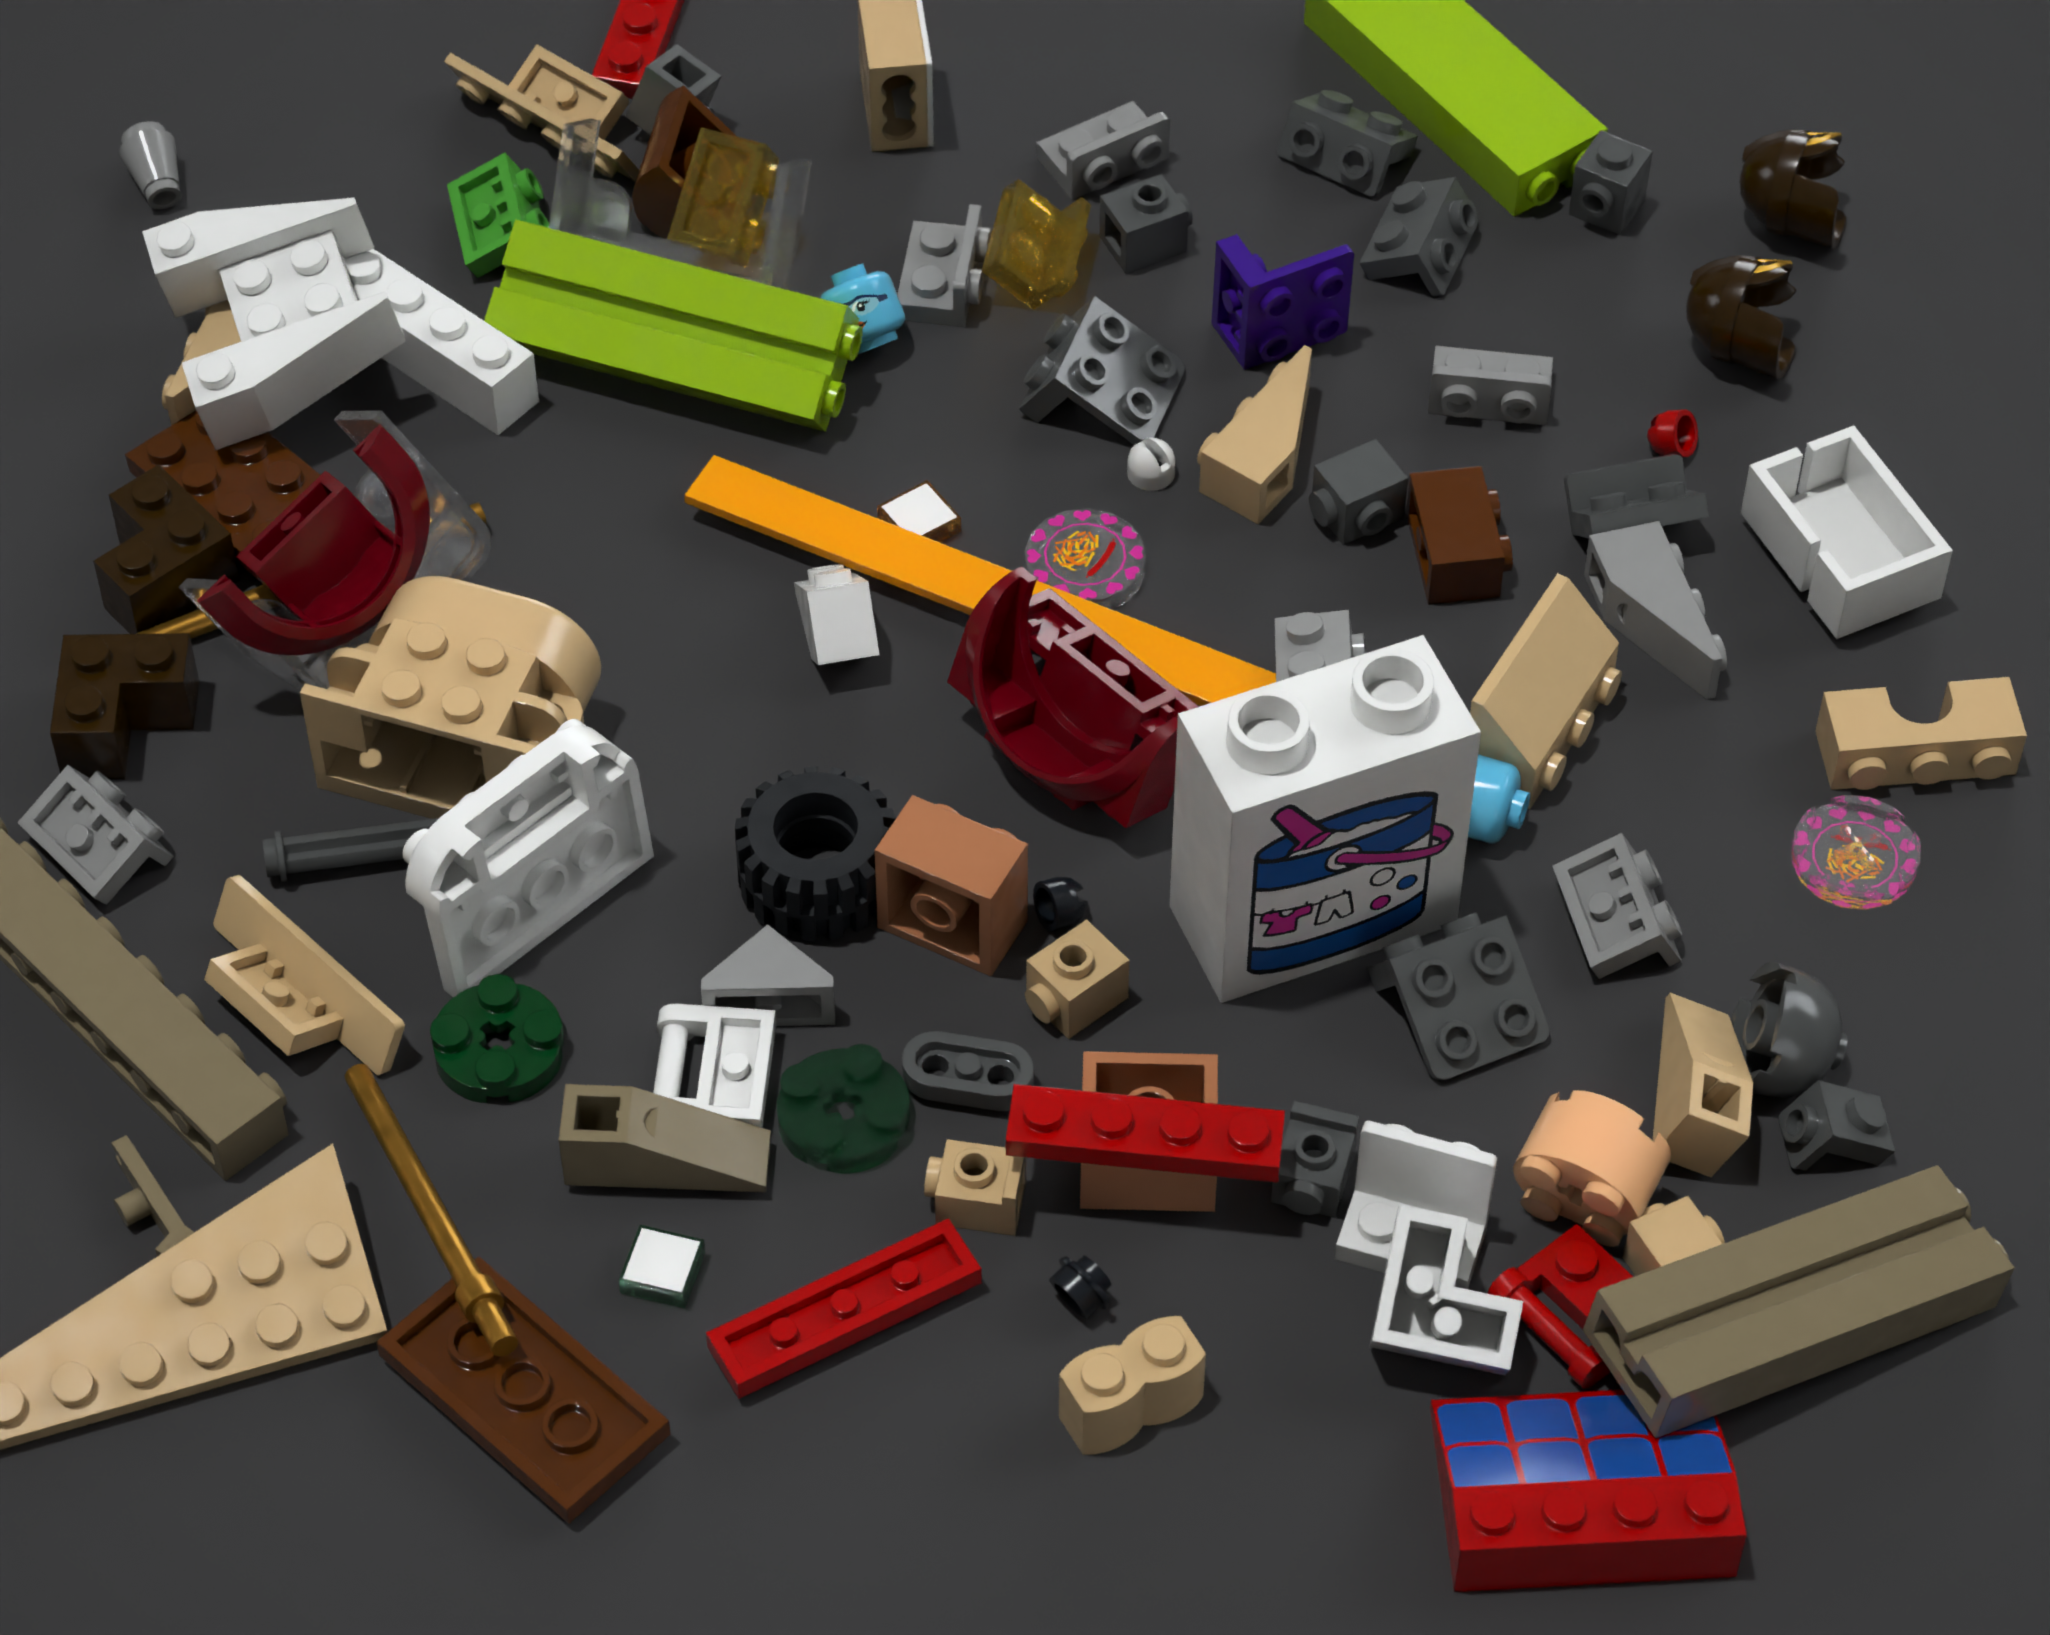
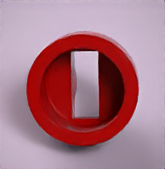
[1647,409,1698,457]

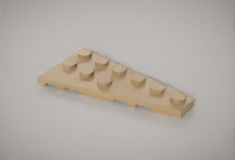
[0,1143,387,1450]

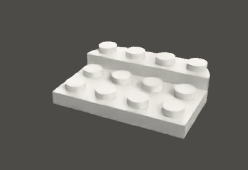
[403,719,654,997]

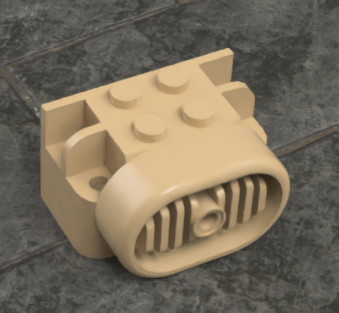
[300,576,601,819]

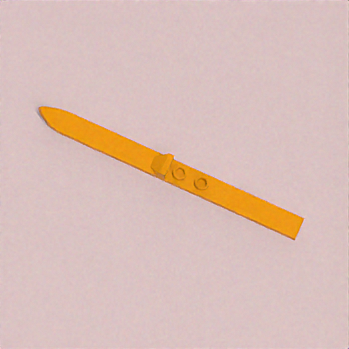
[684,455,1276,706]

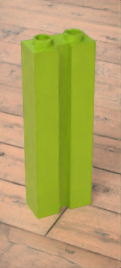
[1304,0,1608,217]
[484,219,863,432]

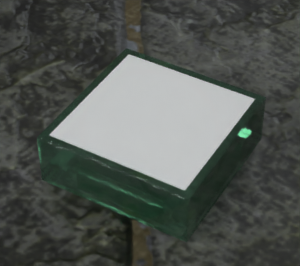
[618,1225,706,1308]

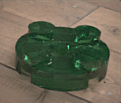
[776,1044,910,1174]

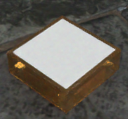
[877,480,961,543]

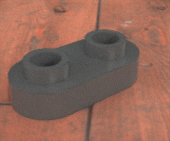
[902,1031,1034,1111]

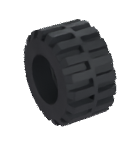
[735,766,896,941]

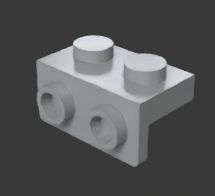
[1275,609,1367,682]

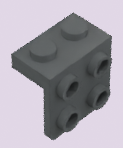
[1019,296,1185,445]
[1367,912,1550,1081]

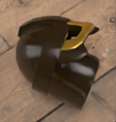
[1739,130,1847,249]
[1686,255,1796,379]

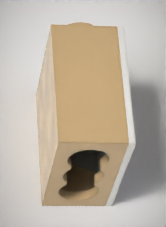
[857,0,934,152]

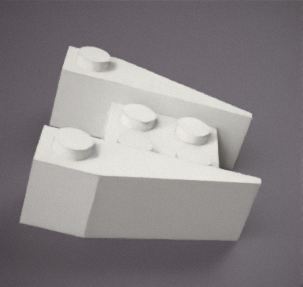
[142,197,406,450]

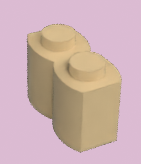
[1059,1316,1206,1455]

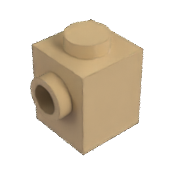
[1025,919,1129,1039]
[1623,1196,1725,1276]

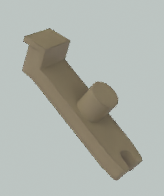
[111,1135,194,1256]

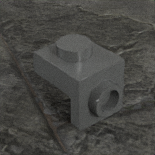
[1778,1080,1895,1171]

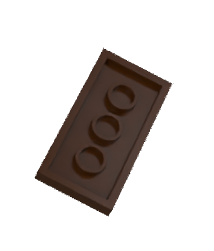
[125,411,320,578]
[377,1256,671,1524]

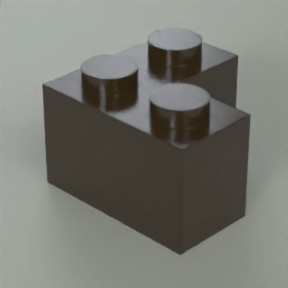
[93,464,240,634]
[50,633,199,780]

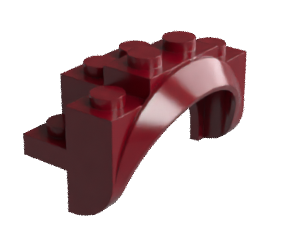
[947,566,1199,828]

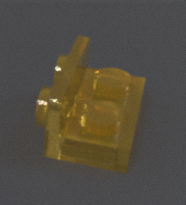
[667,128,782,268]
[982,179,1091,310]

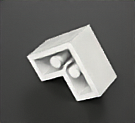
[1370,1204,1523,1376]

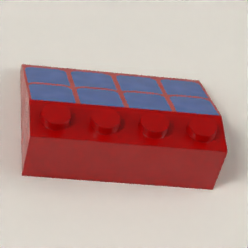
[1430,1390,1747,1592]

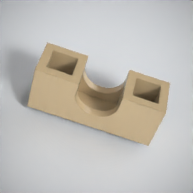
[1815,677,2027,790]

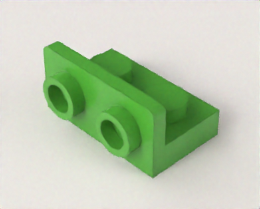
[447,153,552,278]

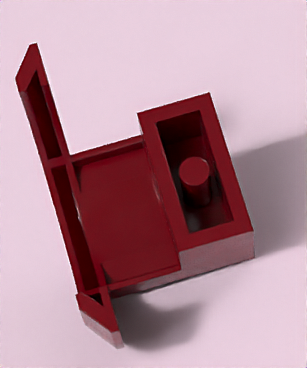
[197,424,430,655]

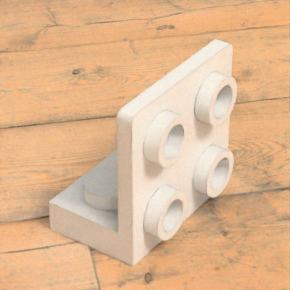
[1335,1121,1497,1289]

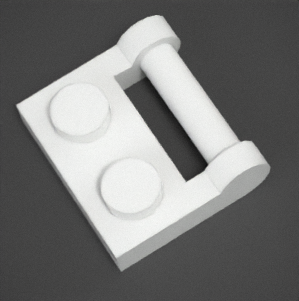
[653,1004,776,1128]

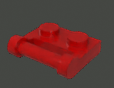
[1487,1224,1633,1389]

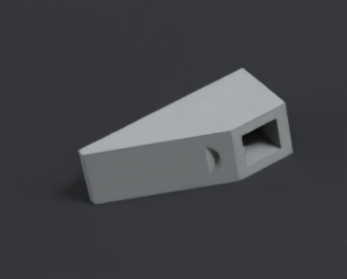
[1584,521,1727,700]

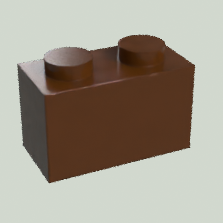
[1406,466,1513,605]

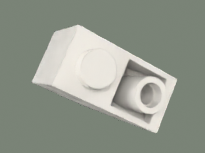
[794,564,880,665]

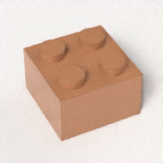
[875,795,1028,976]
[1080,1051,1218,1212]

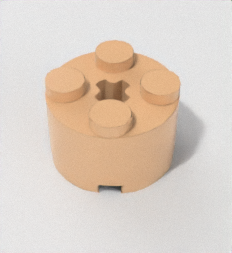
[1513,1090,1671,1247]

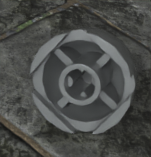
[1731,962,1847,1098]

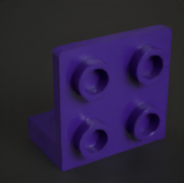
[1211,234,1354,370]

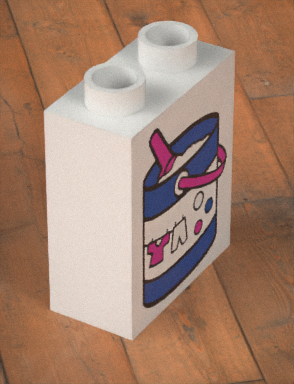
[1169,635,1481,1003]

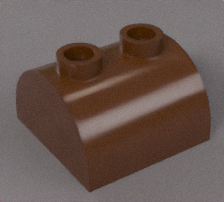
[632,85,760,248]

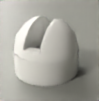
[1127,437,1175,491]

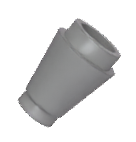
[119,121,181,209]

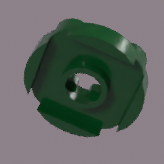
[430,974,564,1103]

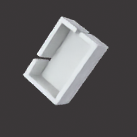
[1741,425,1953,639]

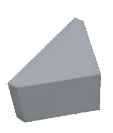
[701,924,835,1026]

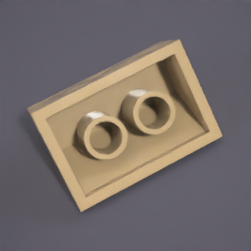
[1470,573,1622,809]

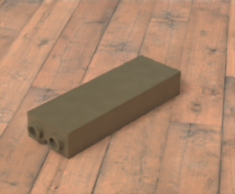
[1583,1165,2015,1438]

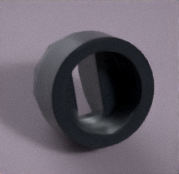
[1033,877,1088,932]

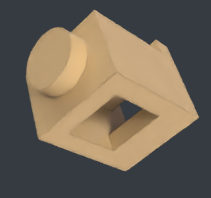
[924,1139,1027,1236]

